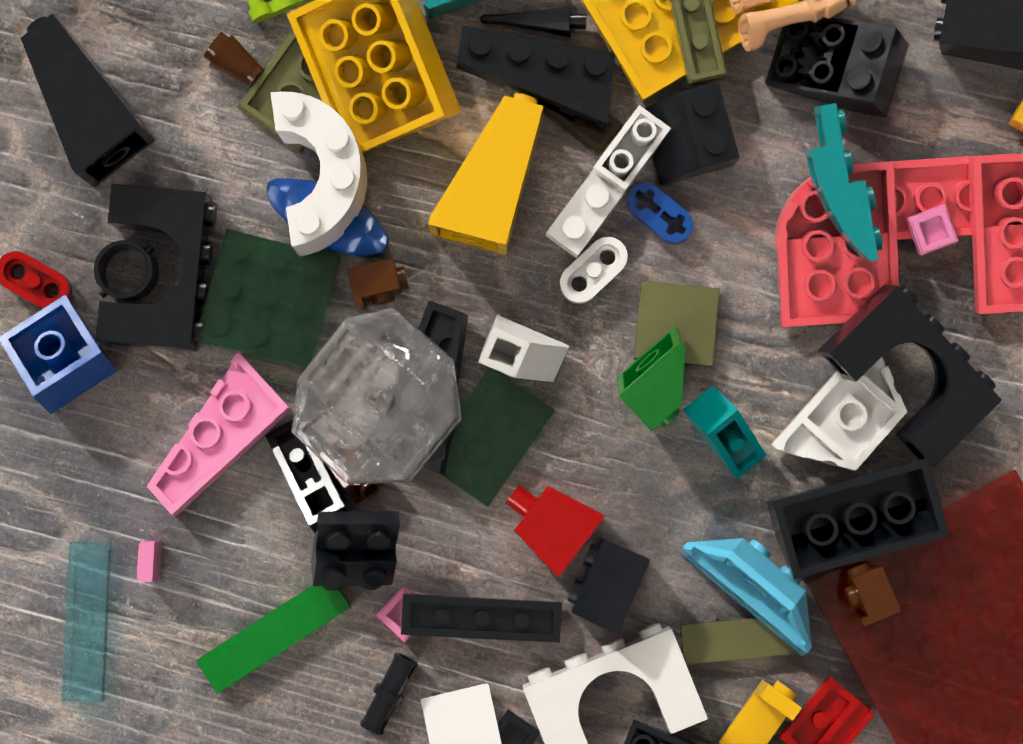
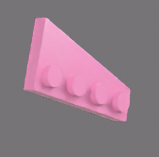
[147,351,292,517]

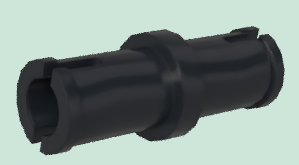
[360,652,418,735]

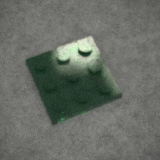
[195,229,341,371]

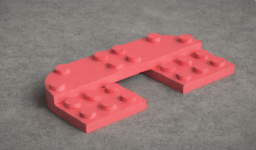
[774,154,1023,327]

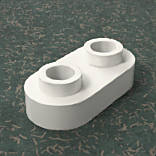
[560,237,628,304]

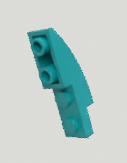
[804,103,882,262]

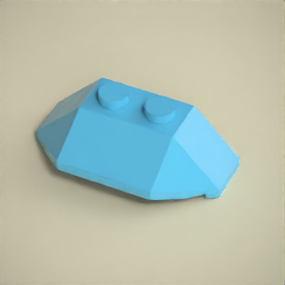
[679,538,812,656]

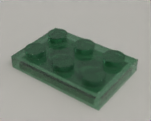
[441,367,555,507]

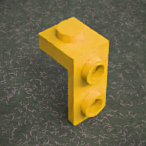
[718,679,802,744]

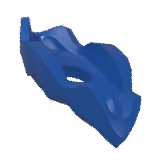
[266,178,389,259]

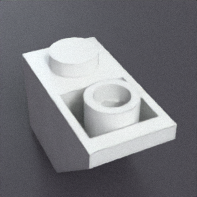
[478,315,569,382]

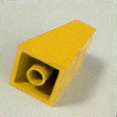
[428,93,543,255]

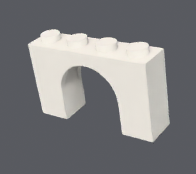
[523,623,708,744]

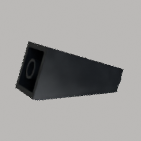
[934,0,1023,70]
[21,14,155,188]

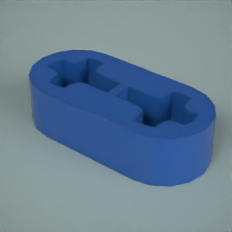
[627,183,693,245]

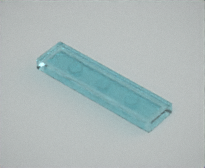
[62,541,111,702]

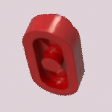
[0,251,72,308]

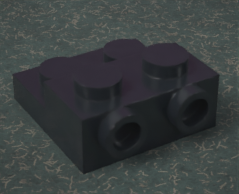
[311,511,400,591]

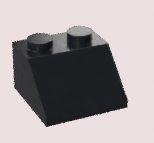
[645,82,740,186]
[567,538,650,635]

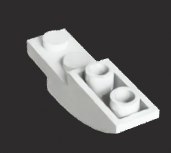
[545,105,671,258]

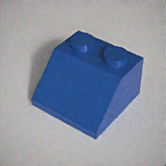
[0,295,117,414]

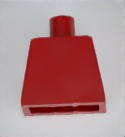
[505,484,605,577]

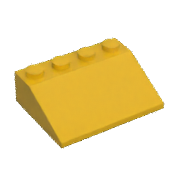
[287,0,462,153]

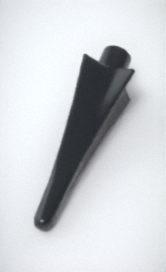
[480,5,587,38]

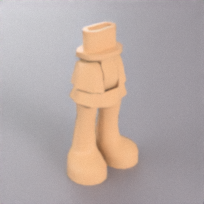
[729,0,858,52]

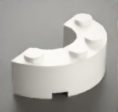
[271,92,367,256]

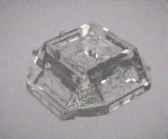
[292,308,462,485]

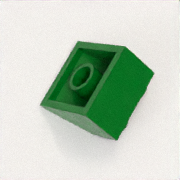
[617,326,685,431]

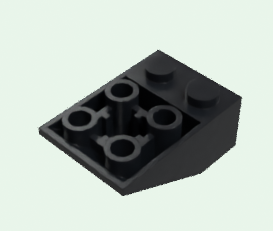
[765,17,909,118]

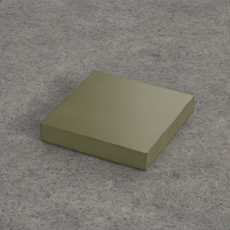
[633,281,720,367]

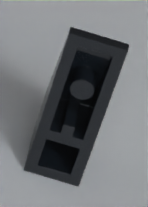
[265,416,352,533]

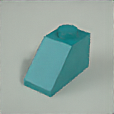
[683,386,767,480]

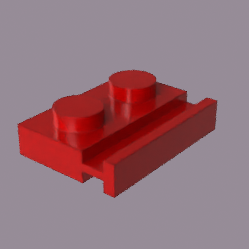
[778,675,875,744]

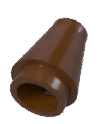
[203,32,264,87]

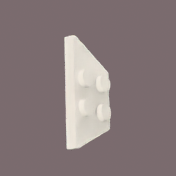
[770,357,907,471]

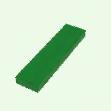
[196,585,352,694]

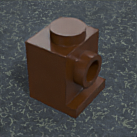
[347,258,409,311]
[844,561,901,627]

